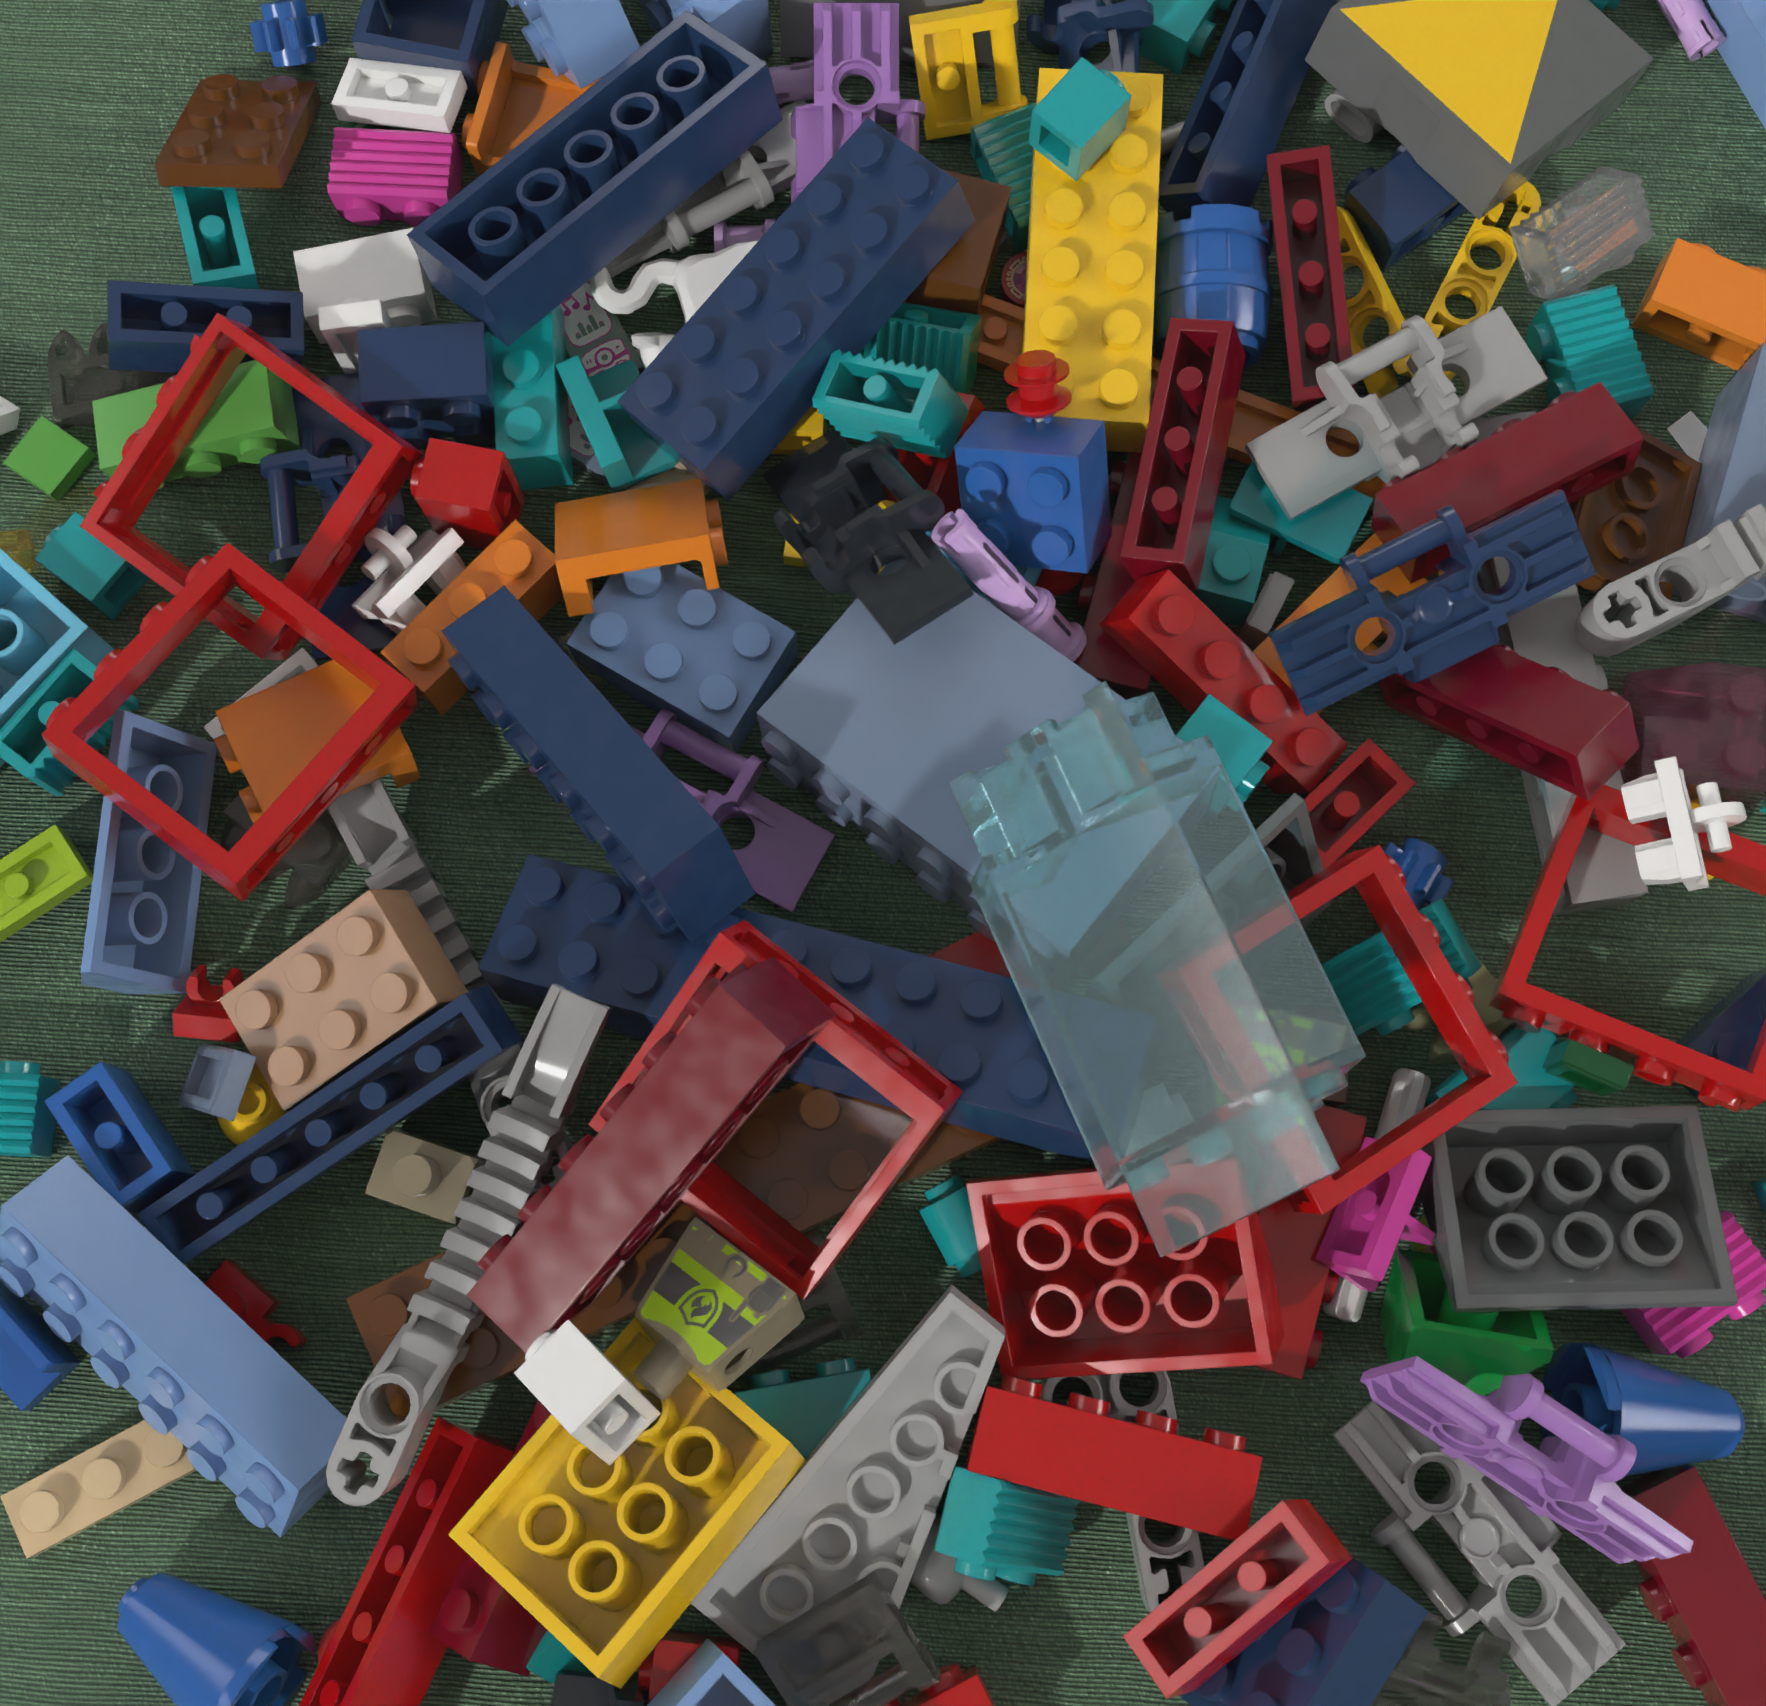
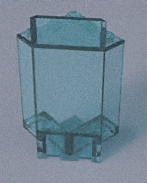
[949,681,1366,1258]

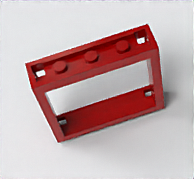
[80,313,423,661]
[41,542,417,902]
[1488,784,1766,1112]
[1156,845,1518,1215]
[588,920,963,1300]

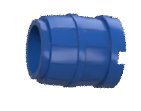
[1153,204,1273,369]

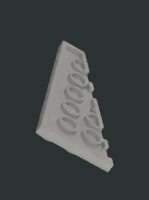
[691,1284,1006,1706]

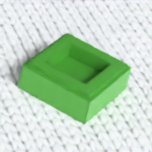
[3,415,96,502]

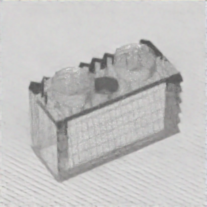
[1510,166,1656,301]

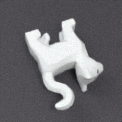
[590,240,759,370]

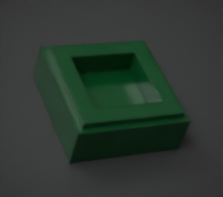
[1543,1039,1634,1097]

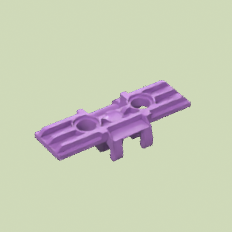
[791,3,925,203]
[528,708,835,914]
[1360,1356,1694,1564]

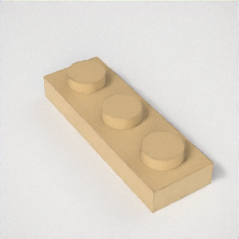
[0,1420,197,1558]

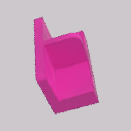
[1315,1137,1436,1292]

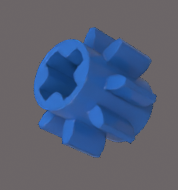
[249,0,328,67]
[1383,838,1454,910]

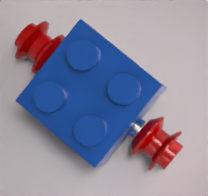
[954,350,1112,596]

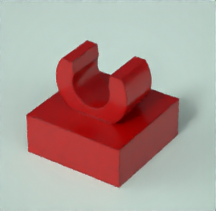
[172,965,244,1043]

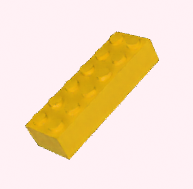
[1022,68,1164,452]

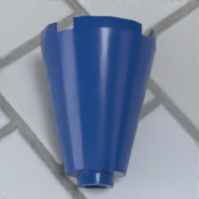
[1540,1342,1745,1476]
[118,1573,316,1706]

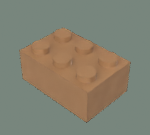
[219,889,468,1111]

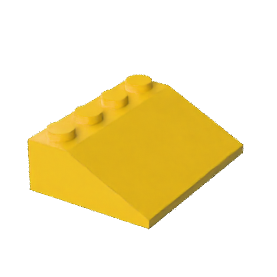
[448,1316,806,1689]

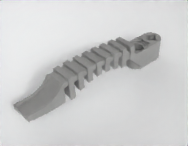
[1575,504,1766,657]
[328,778,573,1189]
[326,984,612,1506]

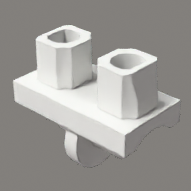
[351,525,466,635]
[1621,756,1747,891]

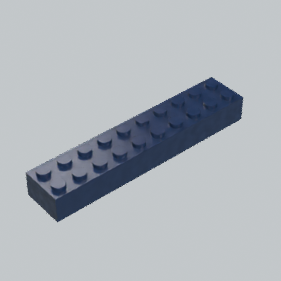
[478,854,1160,1167]

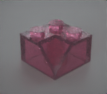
[1620,662,1766,810]

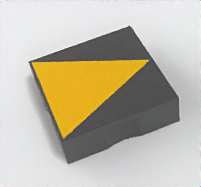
[1305,0,1654,219]

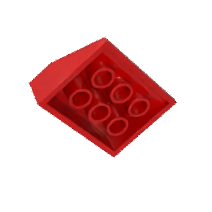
[966,1154,1285,1380]

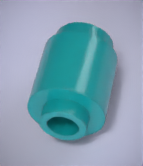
[919,1174,982,1278]

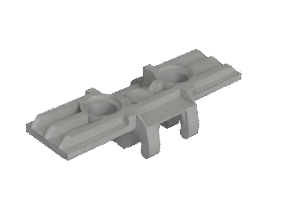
[588,98,807,286]
[1244,306,1547,521]
[1332,1400,1626,1706]

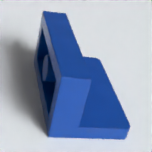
[0,1280,81,1411]

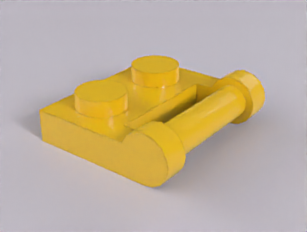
[908,0,1028,141]

